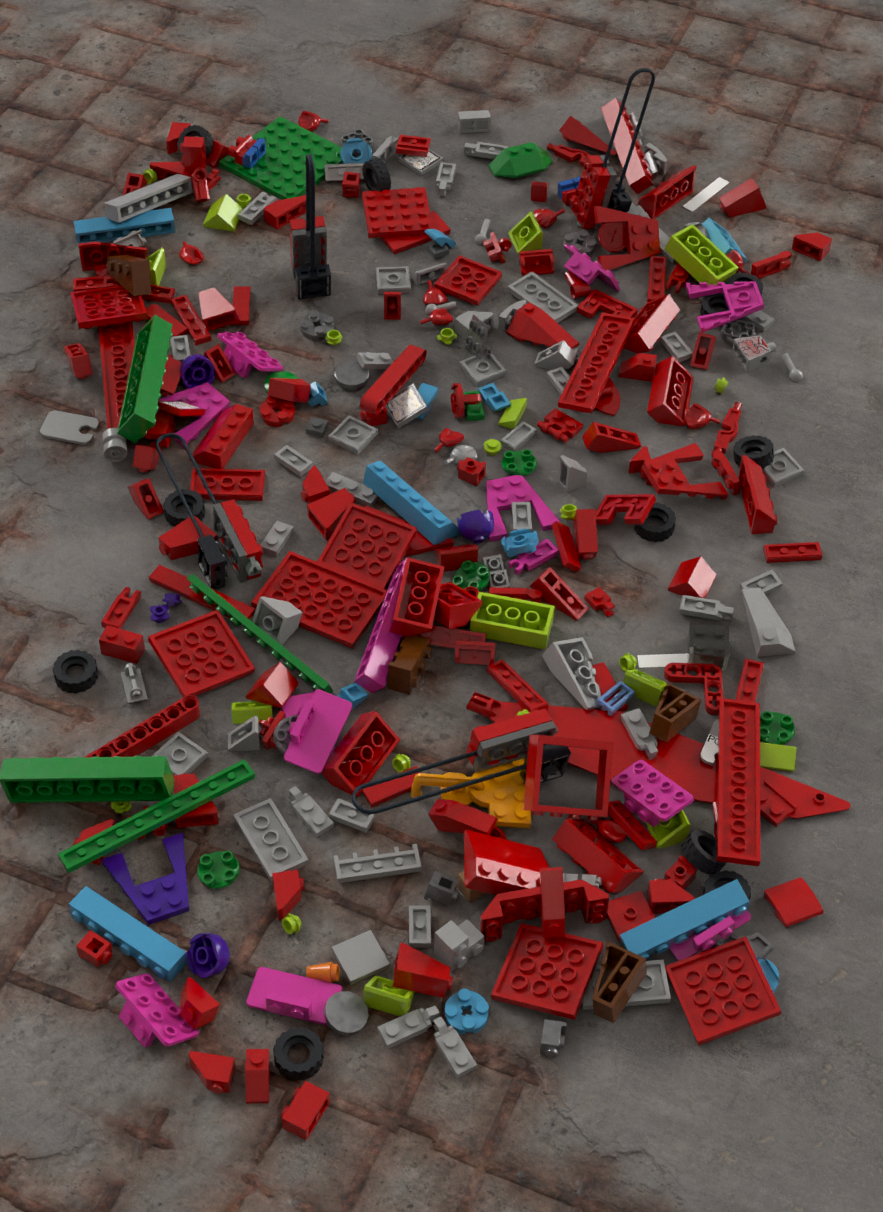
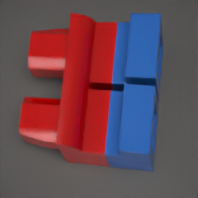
[228,134,266,169]
[557,177,580,206]

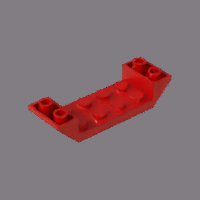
[480,879,609,942]

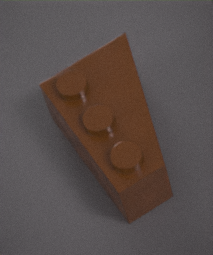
[106,255,151,296]
[388,635,432,695]
[649,682,701,742]
[592,941,647,1023]

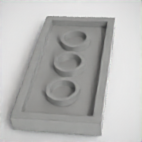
[508,272,578,323]
[233,798,309,881]
[582,960,671,1010]

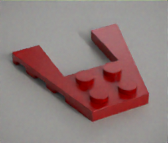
[594,206,661,271]
[641,443,729,500]

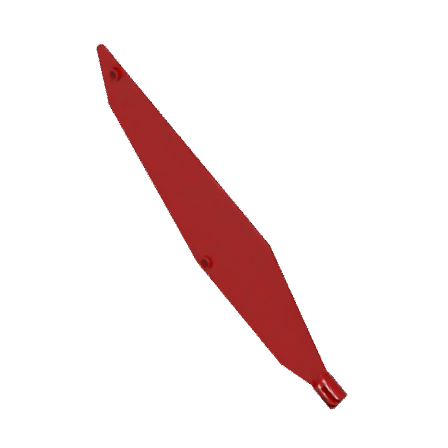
[466,692,851,819]

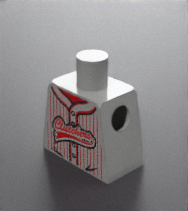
[732,336,776,373]

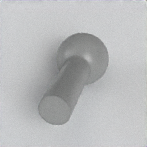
[474,219,490,245]
[425,301,457,316]
[782,353,803,382]

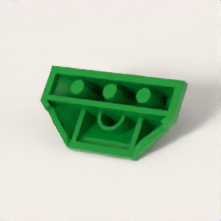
[489,142,552,178]

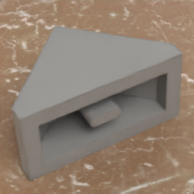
[228,716,260,752]

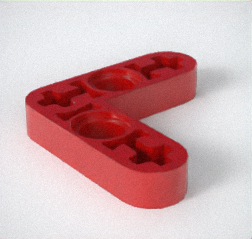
[664,663,723,715]

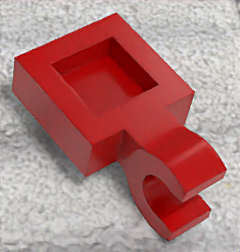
[198,169,221,191]
[584,587,615,617]

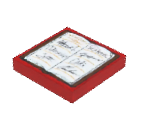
[157,401,205,416]

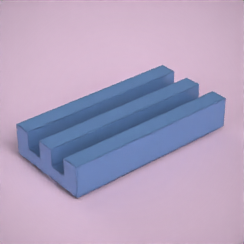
[595,681,636,716]

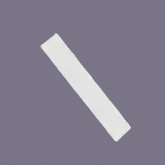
[683,177,730,212]
[637,653,714,668]

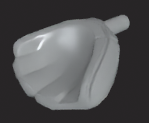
[444,445,478,464]

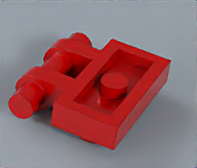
[537,408,583,443]

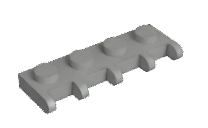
[333,844,422,883]

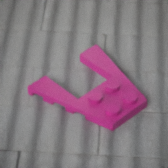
[686,281,764,333]
[157,382,230,449]
[486,475,560,542]

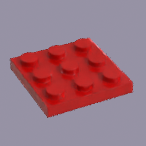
[434,255,502,306]

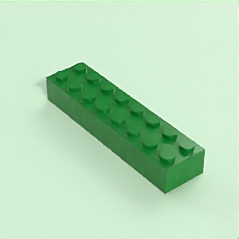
[117,315,173,443]
[0,755,175,803]

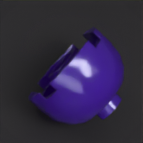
[180,354,215,389]
[457,510,494,543]
[186,933,230,978]

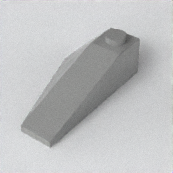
[741,587,795,657]
[542,637,602,710]

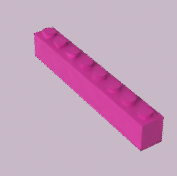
[354,558,407,694]

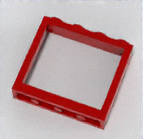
[523,735,613,821]

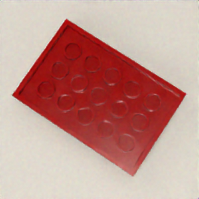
[251,551,388,649]

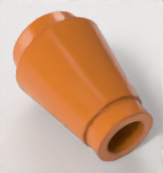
[306,961,340,983]

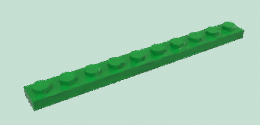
[187,574,333,694]
[58,759,255,874]

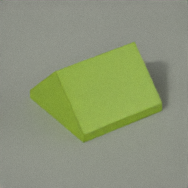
[203,194,243,232]
[508,211,543,254]
[146,247,166,286]
[624,669,667,707]
[646,809,690,849]
[363,975,416,1017]

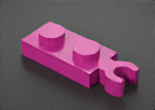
[509,538,559,575]

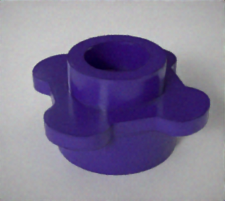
[162,593,182,606]
[150,604,170,623]

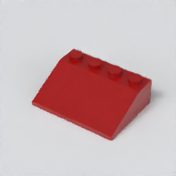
[464,830,549,895]

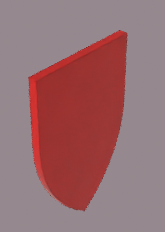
[594,377,621,416]

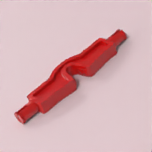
[547,143,590,167]
[714,402,742,454]

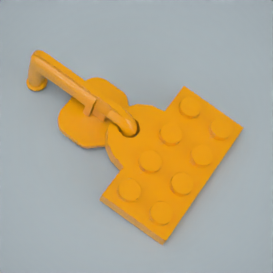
[410,758,531,828]

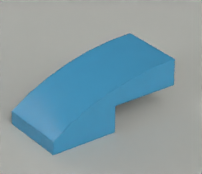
[425,229,457,249]
[417,383,438,420]
[478,383,511,411]
[336,683,369,710]

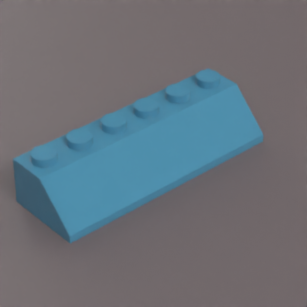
[363,461,460,545]

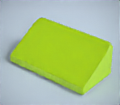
[498,398,527,429]
[232,701,272,724]
[760,742,797,772]

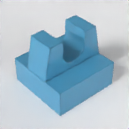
[308,381,328,406]

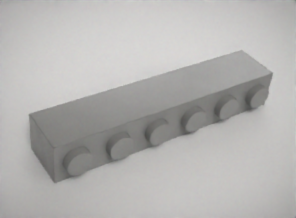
[104,174,193,222]

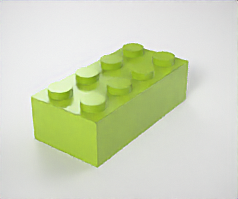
[664,224,739,285]
[470,592,555,650]

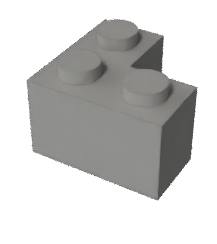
[434,919,485,972]

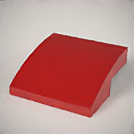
[764,877,823,927]

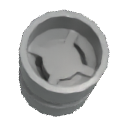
[102,428,127,462]

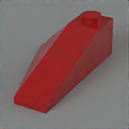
[559,116,619,158]
[78,242,148,271]
[506,302,579,349]

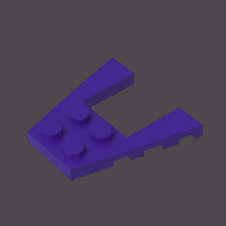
[102,833,189,925]

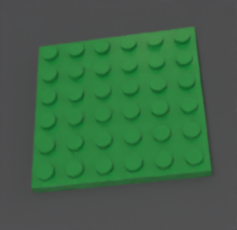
[219,116,343,200]

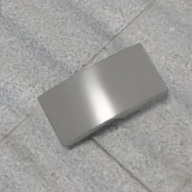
[644,143,667,175]
[498,299,527,331]
[482,555,510,588]

